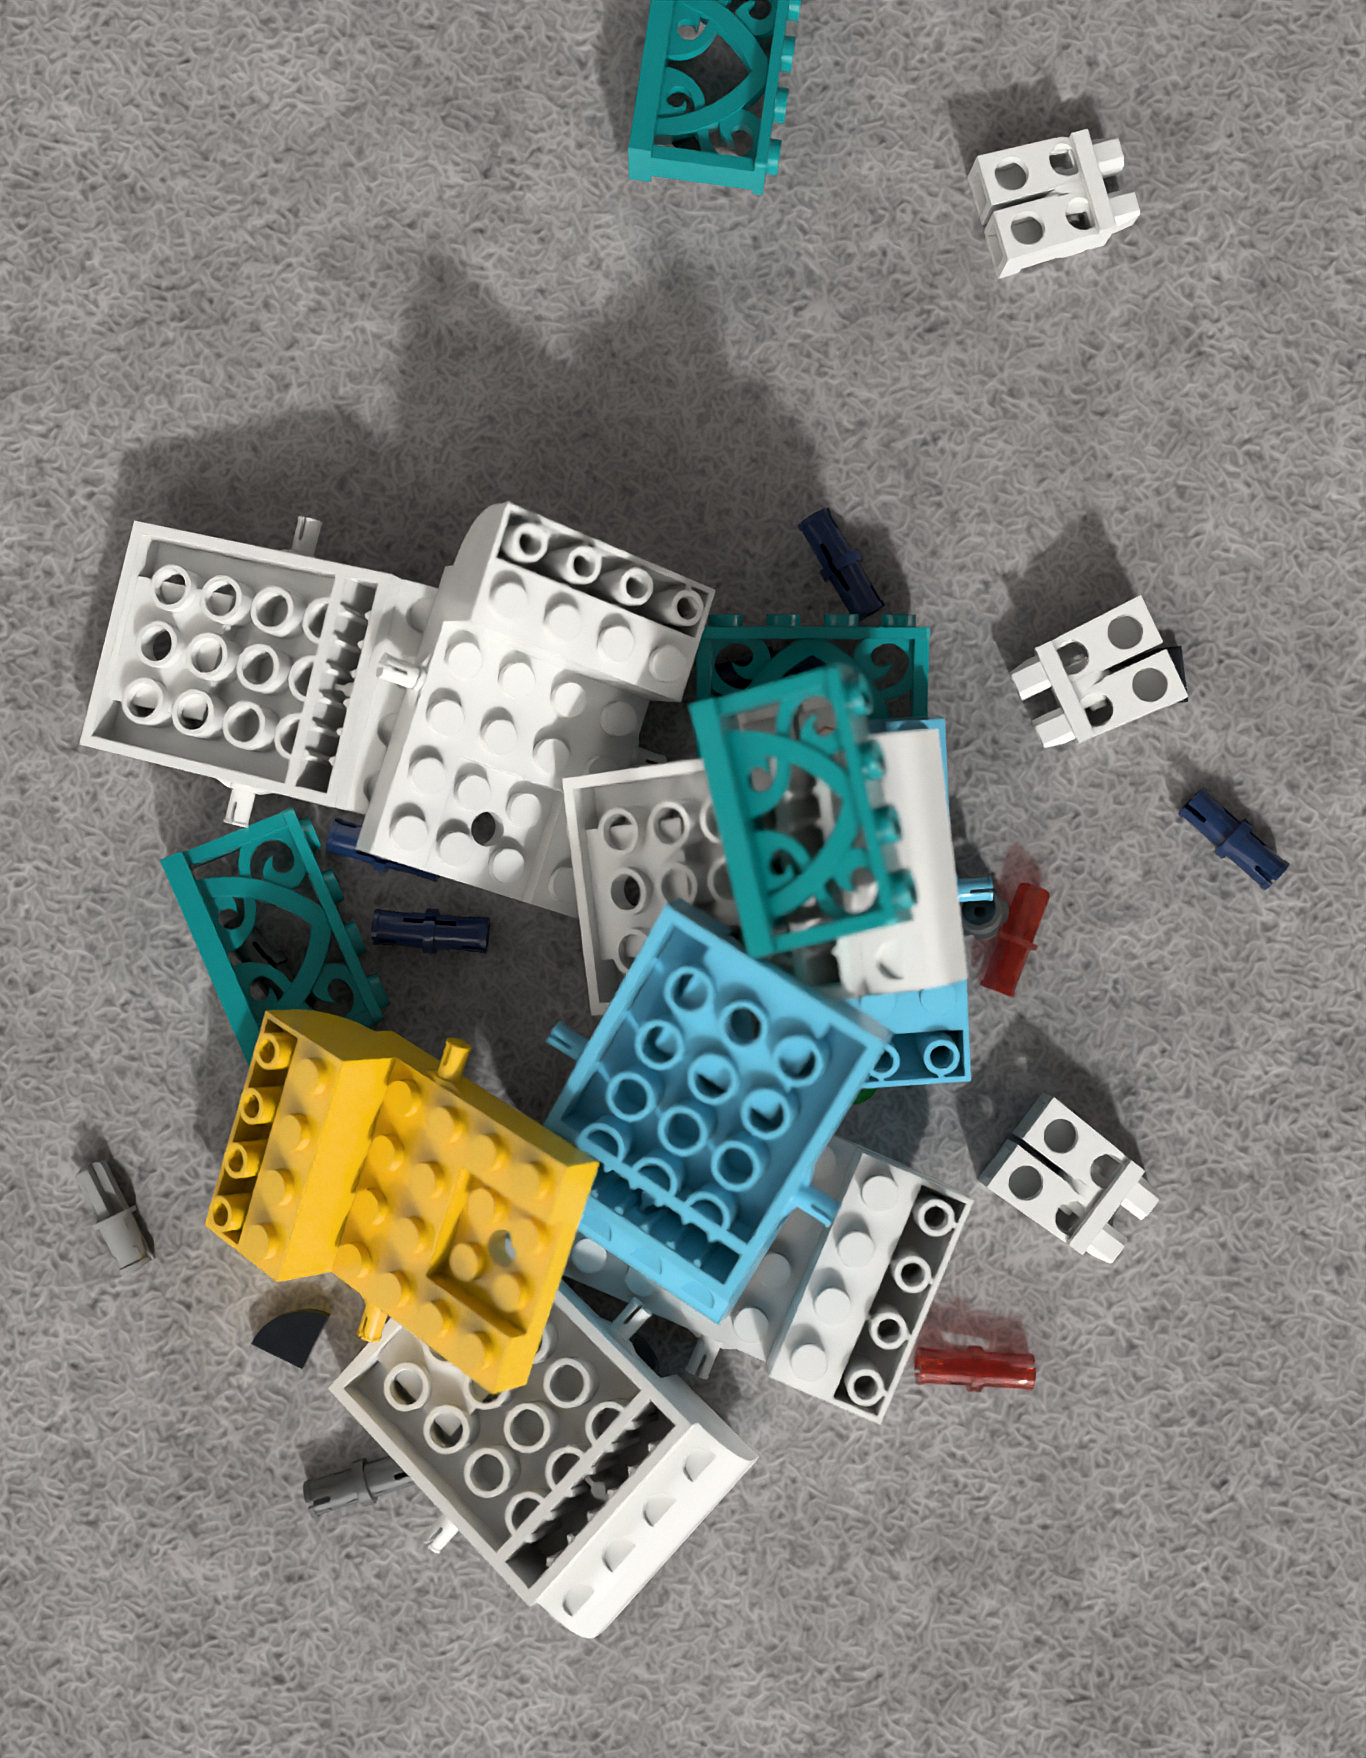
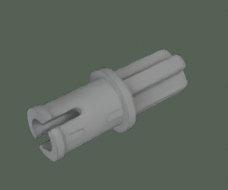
[76,1160,156,1276]

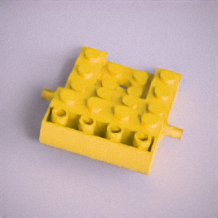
[204,1009,599,1394]

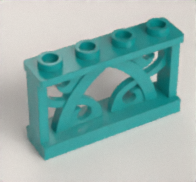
[628,0,801,195]
[696,614,930,759]
[689,663,918,959]
[160,807,390,1067]

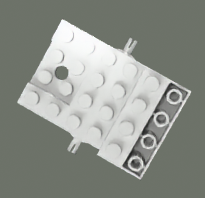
[355,502,716,919]
[79,516,438,828]
[562,715,968,1040]
[562,1134,974,1425]
[328,1232,759,1638]

